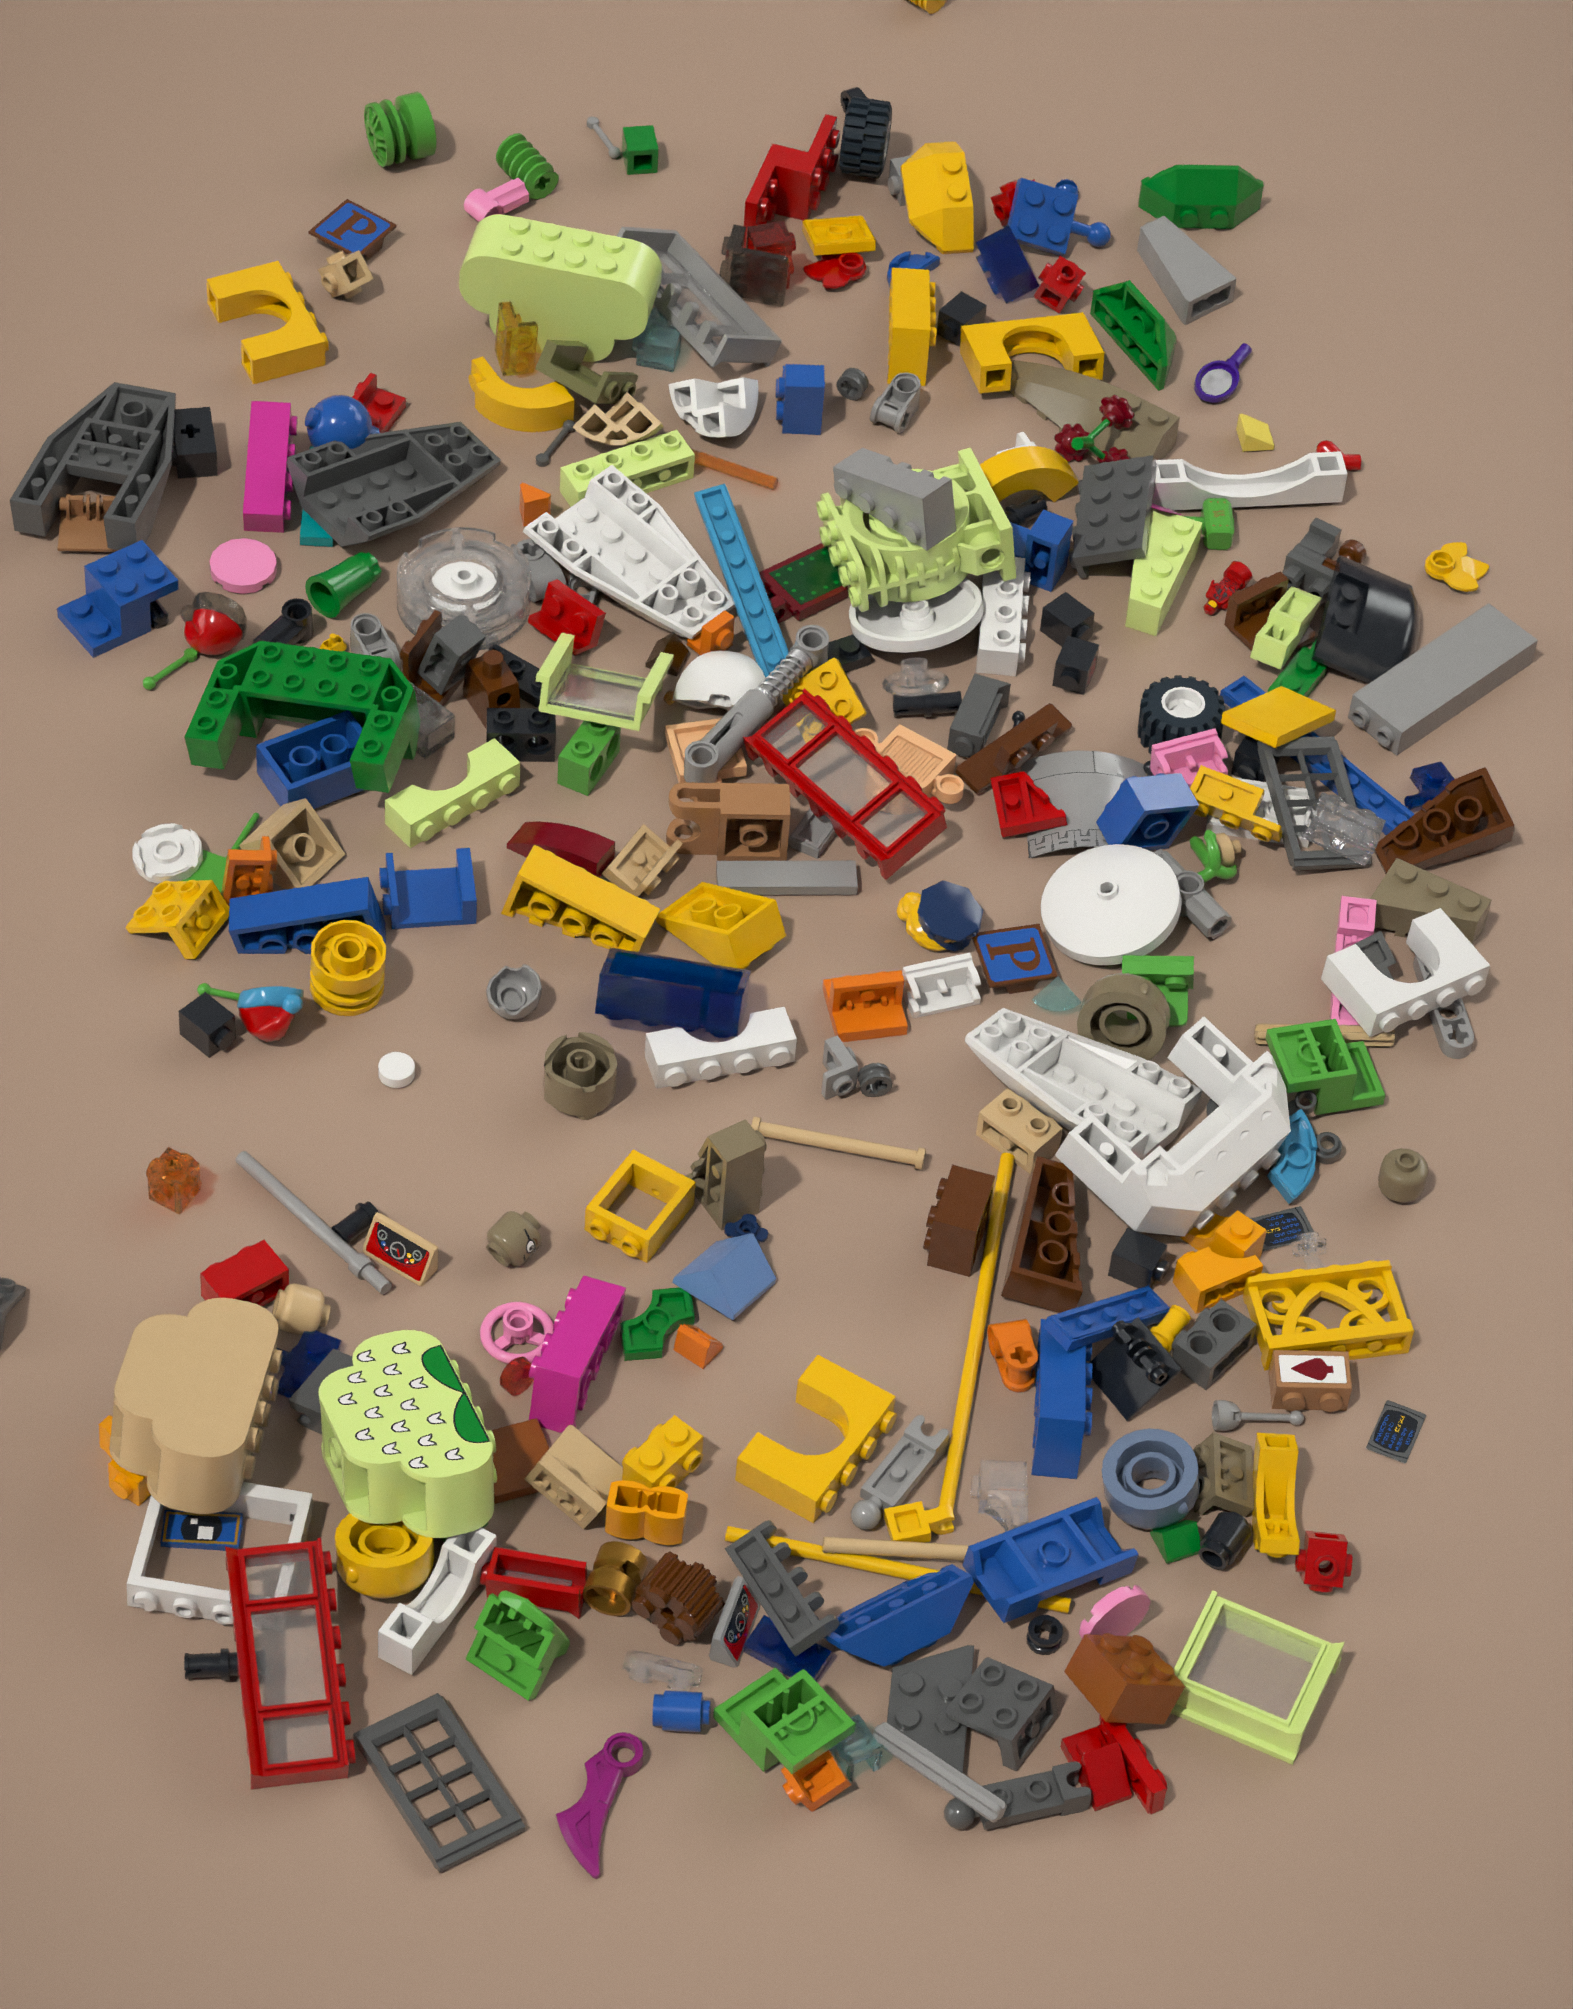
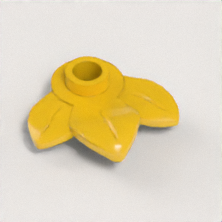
[1424,542,1489,592]

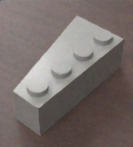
[833,448,956,550]

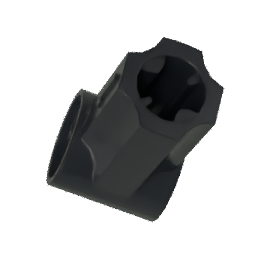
[253,598,314,645]

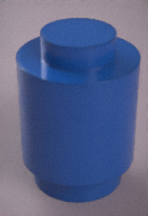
[652,1690,711,1733]

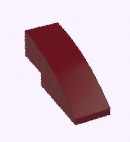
[507,821,615,878]

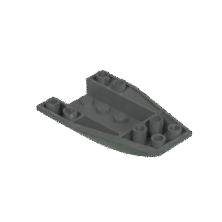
[287,422,501,547]

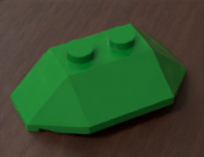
[1138,165,1264,229]
[1090,280,1177,391]

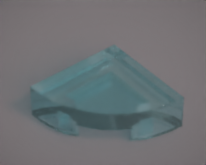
[1031,976,1082,1011]

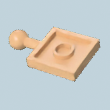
[665,718,747,783]

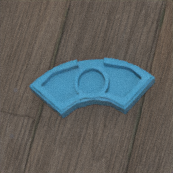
[1267,1109,1317,1204]

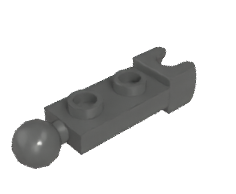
[944,1761,1091,1830]

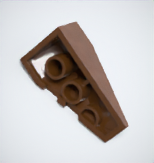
[1373,767,1514,874]

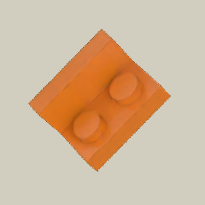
[822,970,908,1042]

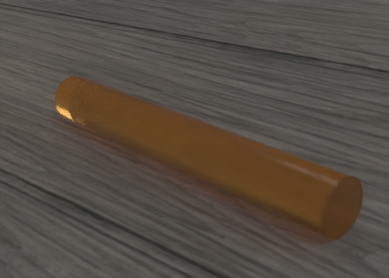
[692,449,778,490]

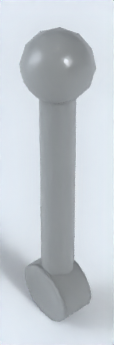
[587,117,621,158]

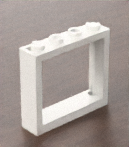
[127,1482,313,1632]

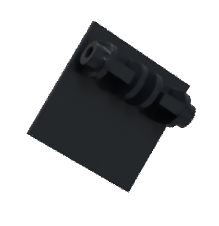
[1089,1317,1182,1421]

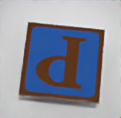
[308,199,397,260]
[972,924,1058,994]

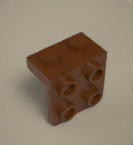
[1224,571,1316,651]

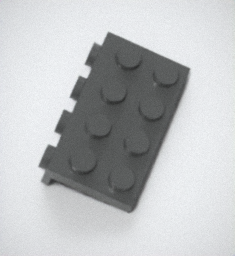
[1069,455,1157,578]

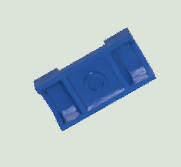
[962,1497,1139,1623]

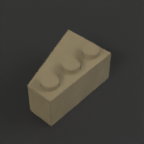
[1370,858,1492,945]
[685,1119,767,1231]

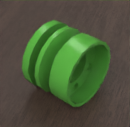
[364,92,436,168]

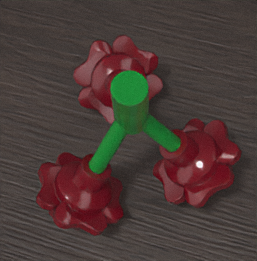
[1054,395,1134,463]

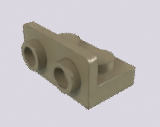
[1193,1432,1254,1517]

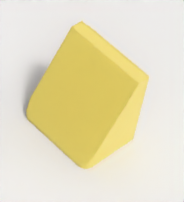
[1236,414,1275,452]

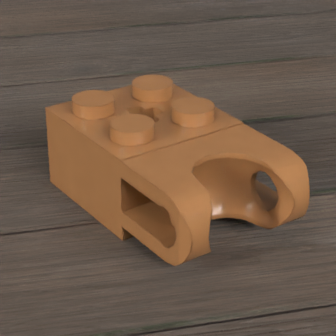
[666,782,791,861]

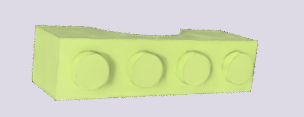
[385,738,520,848]

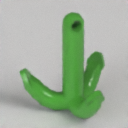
[1189,830,1237,883]

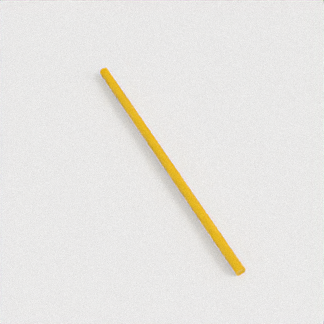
[938,1153,1015,1510]

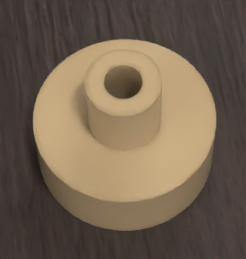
[1205,833,1241,867]

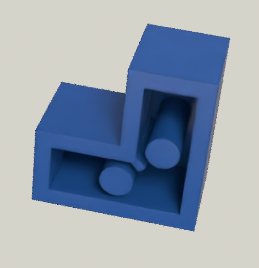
[775,364,825,435]
[1010,509,1074,592]

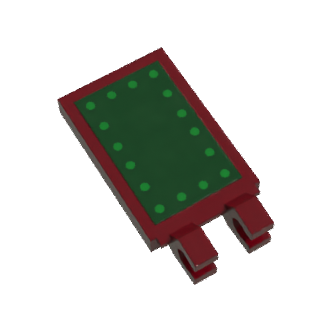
[759,543,849,623]

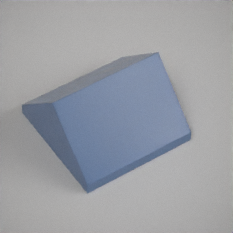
[672,1233,776,1320]

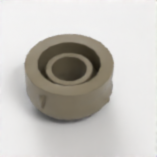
[1077,973,1170,1060]

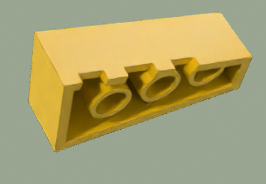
[887,267,936,386]

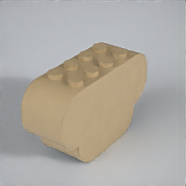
[109,1298,283,1514]

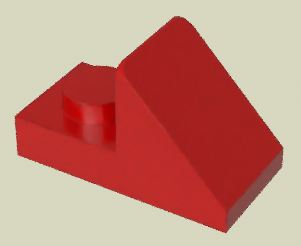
[1060,1726,1132,1811]

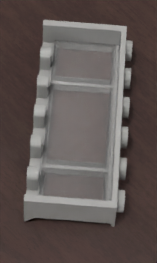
[617,227,782,368]

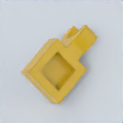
[884,1501,955,1543]

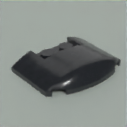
[1312,555,1420,683]

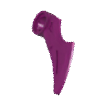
[556,1732,643,1879]

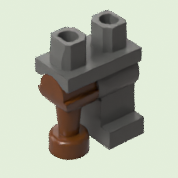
[1283,517,1367,606]

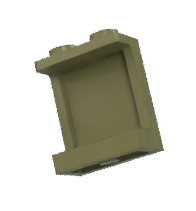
[535,340,639,404]

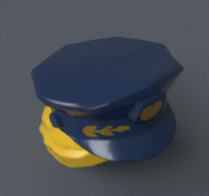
[897,880,984,952]

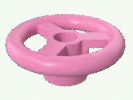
[480,1302,554,1365]

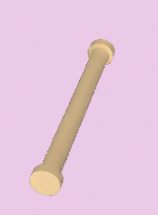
[751,1116,926,1170]

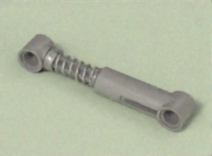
[684,625,829,783]

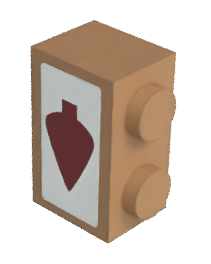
[1268,1350,1352,1412]

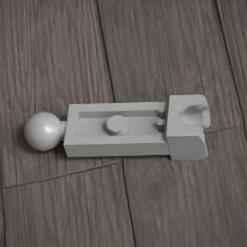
[851,1415,950,1530]

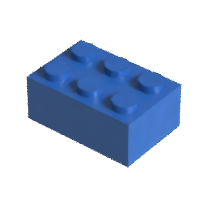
[256,710,364,809]

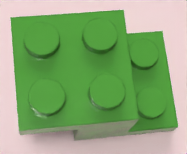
[1265,1019,1385,1115]
[713,1667,856,1774]

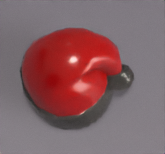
[180,592,247,655]

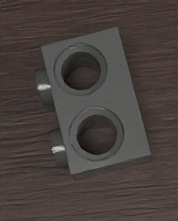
[417,614,486,695]
[1172,1299,1257,1390]

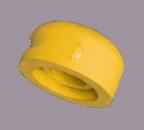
[335,1513,434,1599]

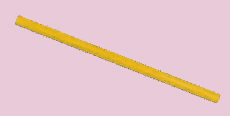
[725,1526,1071,1614]

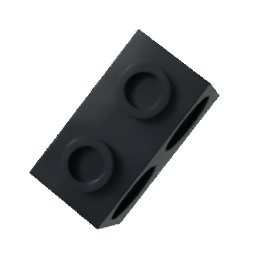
[486,708,556,762]

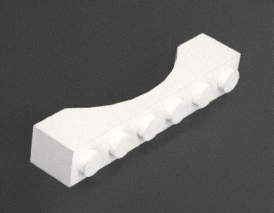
[1152,452,1348,510]

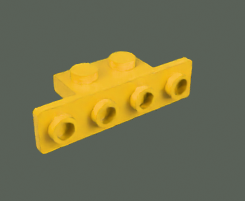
[1190,765,1282,842]

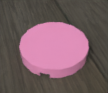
[209,538,277,594]
[1079,1585,1150,1638]

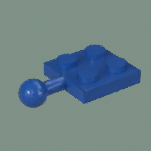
[1005,177,1111,256]

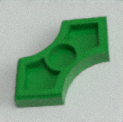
[620,1287,695,1361]

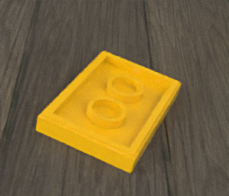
[1221,686,1336,748]

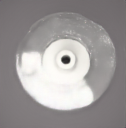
[397,527,532,650]

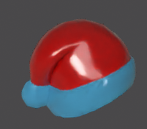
[237,986,304,1042]

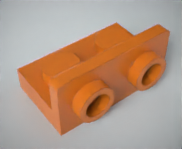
[221,836,277,906]

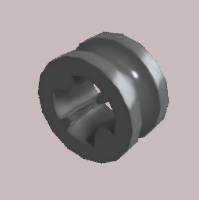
[836,368,869,400]
[857,1063,893,1097]

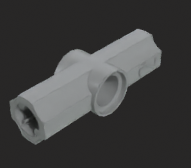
[1153,848,1232,939]

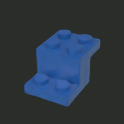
[57,540,179,658]

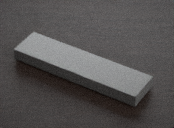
[716,860,858,895]

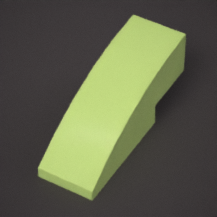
[1250,586,1322,669]

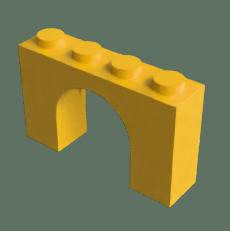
[206,261,329,384]
[960,312,1104,394]
[735,1355,897,1523]

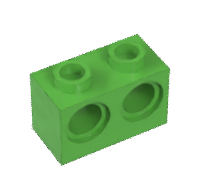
[557,720,621,796]

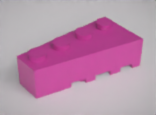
[243,401,298,533]
[529,1275,626,1433]

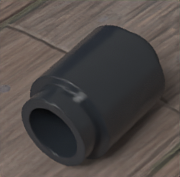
[1199,1512,1251,1570]

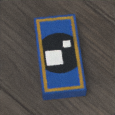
[160,1510,243,1551]

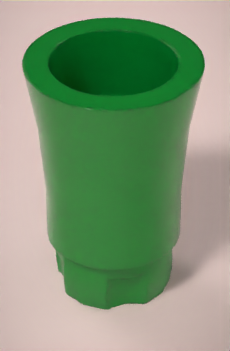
[305,552,382,618]

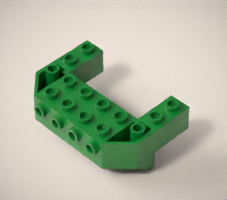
[184,641,421,793]

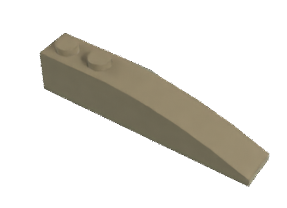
[1008,360,1180,460]

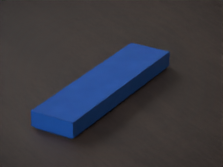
[1043,1286,1170,1351]

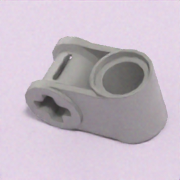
[870,372,921,433]
[514,539,566,602]
[350,613,401,668]

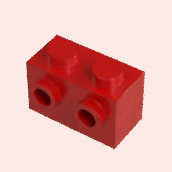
[200,1240,289,1306]

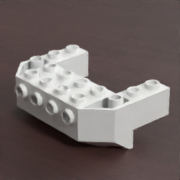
[1055,1017,1291,1236]

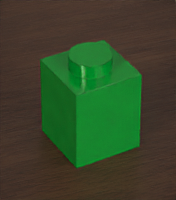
[622,125,659,175]

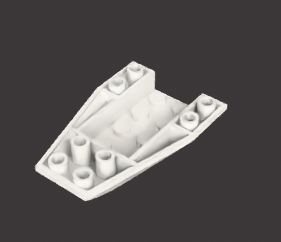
[523,465,735,640]
[965,1008,1202,1160]

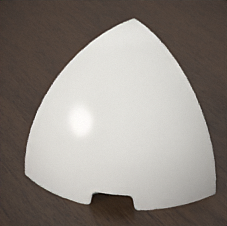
[669,377,758,438]
[672,651,765,710]

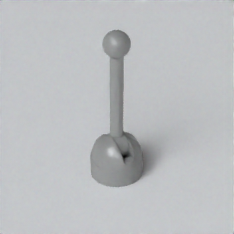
[1212,1400,1304,1431]

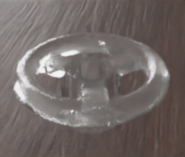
[882,658,949,696]

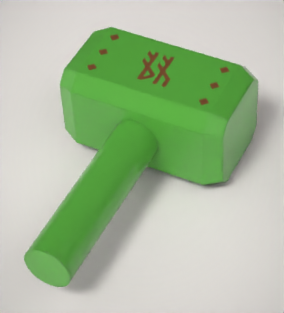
[1183,498,1234,550]

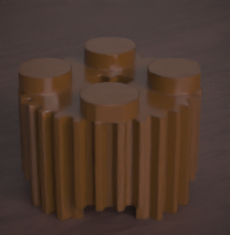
[631,1551,725,1645]

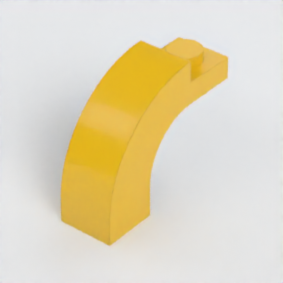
[469,356,575,432]
[980,446,1079,502]
[1252,1433,1300,1558]

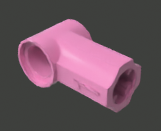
[464,178,529,222]

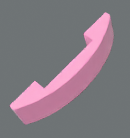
[1330,896,1377,1025]

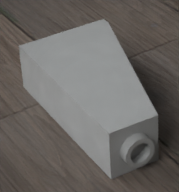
[1137,216,1237,325]

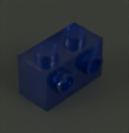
[976,225,1039,304]

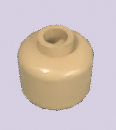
[272,1283,330,1336]

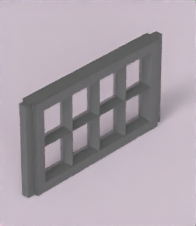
[1257,736,1371,870]
[353,1693,525,1873]

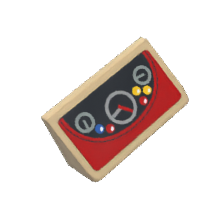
[363,1212,438,1286]

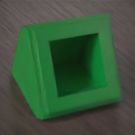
[1150,1519,1200,1564]

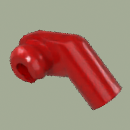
[1316,440,1361,470]

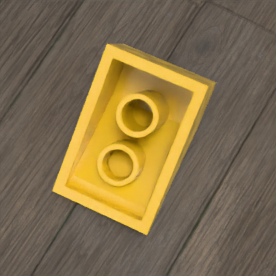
[656,882,786,971]

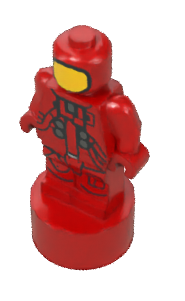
[1203,561,1253,615]

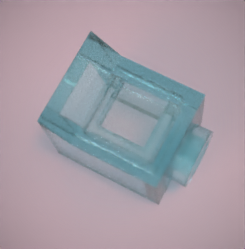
[829,1714,884,1782]

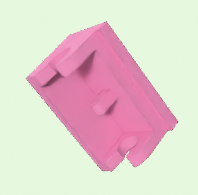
[1150,728,1228,788]

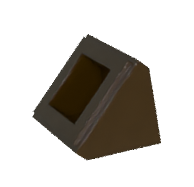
[645,632,689,676]

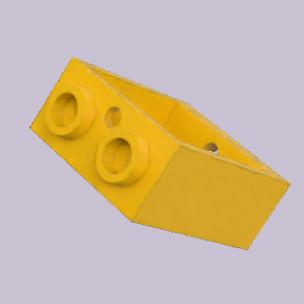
[584,1149,696,1263]

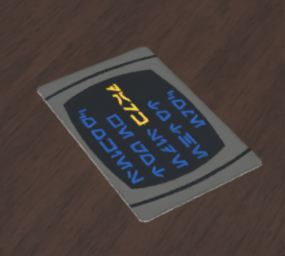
[1251,1206,1317,1251]
[1366,1400,1426,1463]

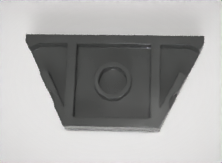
[887,1645,974,1773]

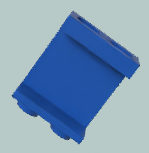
[379,848,477,929]

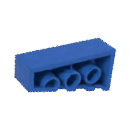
[229,877,386,954]
[1031,1319,1093,1479]

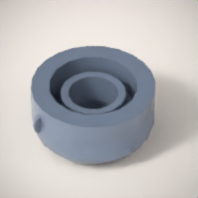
[1102,1428,1200,1529]

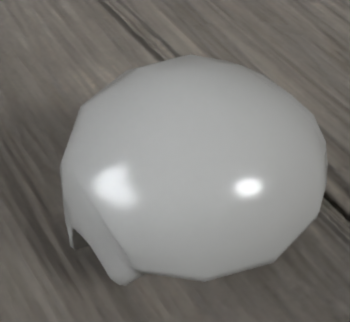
[486,964,542,1019]

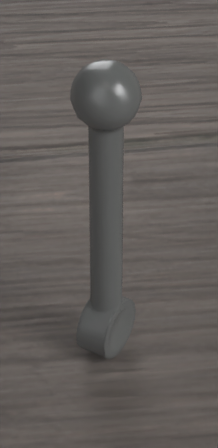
[536,420,575,467]

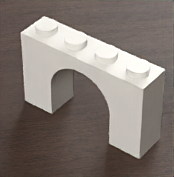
[1321,908,1490,1037]

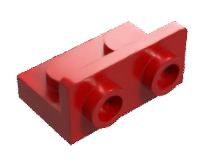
[352,373,406,433]
[528,579,606,655]

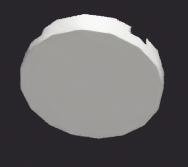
[132,823,203,884]

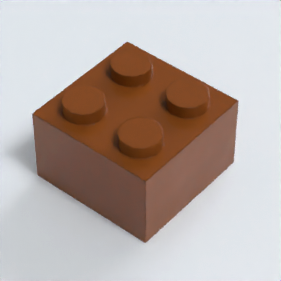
[1064,1633,1185,1724]

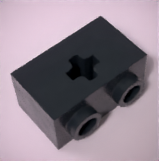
[172,407,218,479]

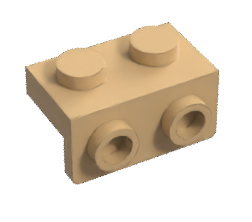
[602,824,683,897]

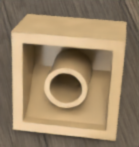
[239,798,345,889]

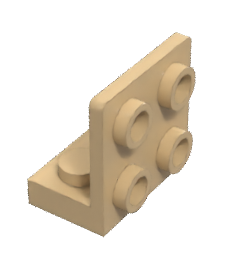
[525,1425,623,1529]

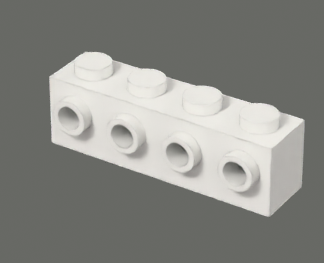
[976,557,1030,676]

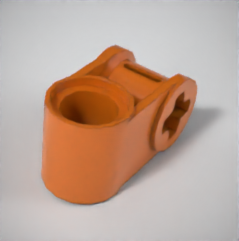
[987,1319,1038,1392]

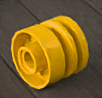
[310,920,386,1016]

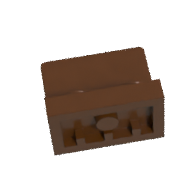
[400,610,464,713]

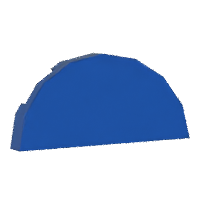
[887,251,940,287]

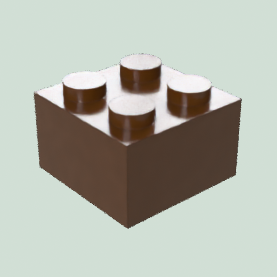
[923,1165,995,1277]

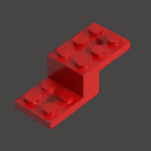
[742,114,840,252]

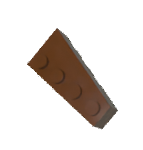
[1001,1156,1083,1313]

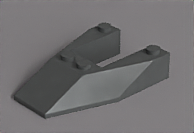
[10,382,176,550]

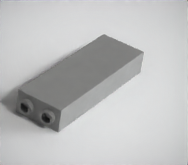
[1348,603,1538,756]

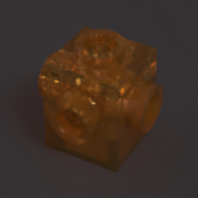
[146,1147,202,1215]

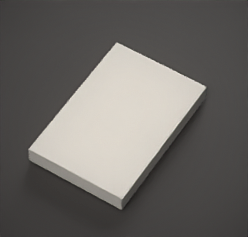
[1206,777,1315,848]

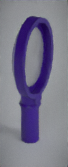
[1194,343,1252,402]

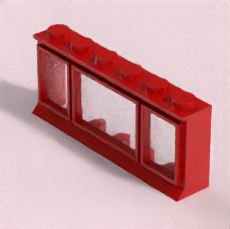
[743,688,947,880]
[225,1538,356,1790]

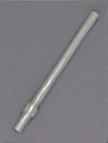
[236,1151,392,1295]

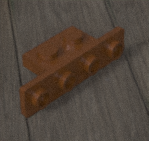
[955,703,1072,793]

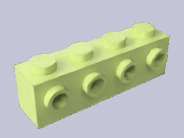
[560,430,695,507]

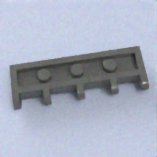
[725,1520,839,1657]

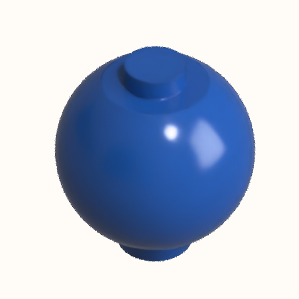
[305,395,379,449]

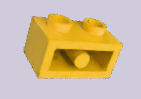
[622,1415,704,1488]

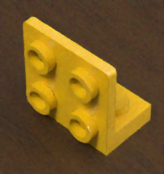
[125,880,229,959]

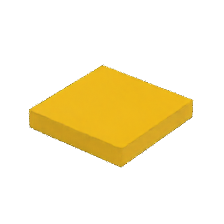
[802,216,876,256]

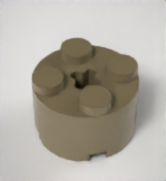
[544,1032,617,1120]

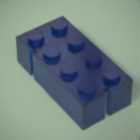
[595,947,751,1038]

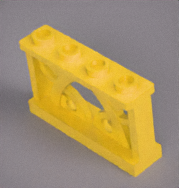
[1243,1260,1414,1371]

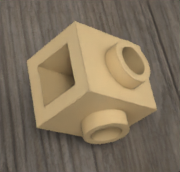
[318,250,373,299]

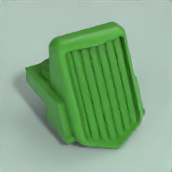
[1122,955,1194,1027]
[465,1590,570,1701]

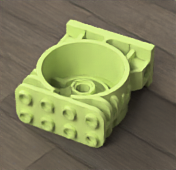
[816,447,1016,612]

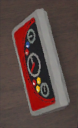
[709,1576,760,1667]

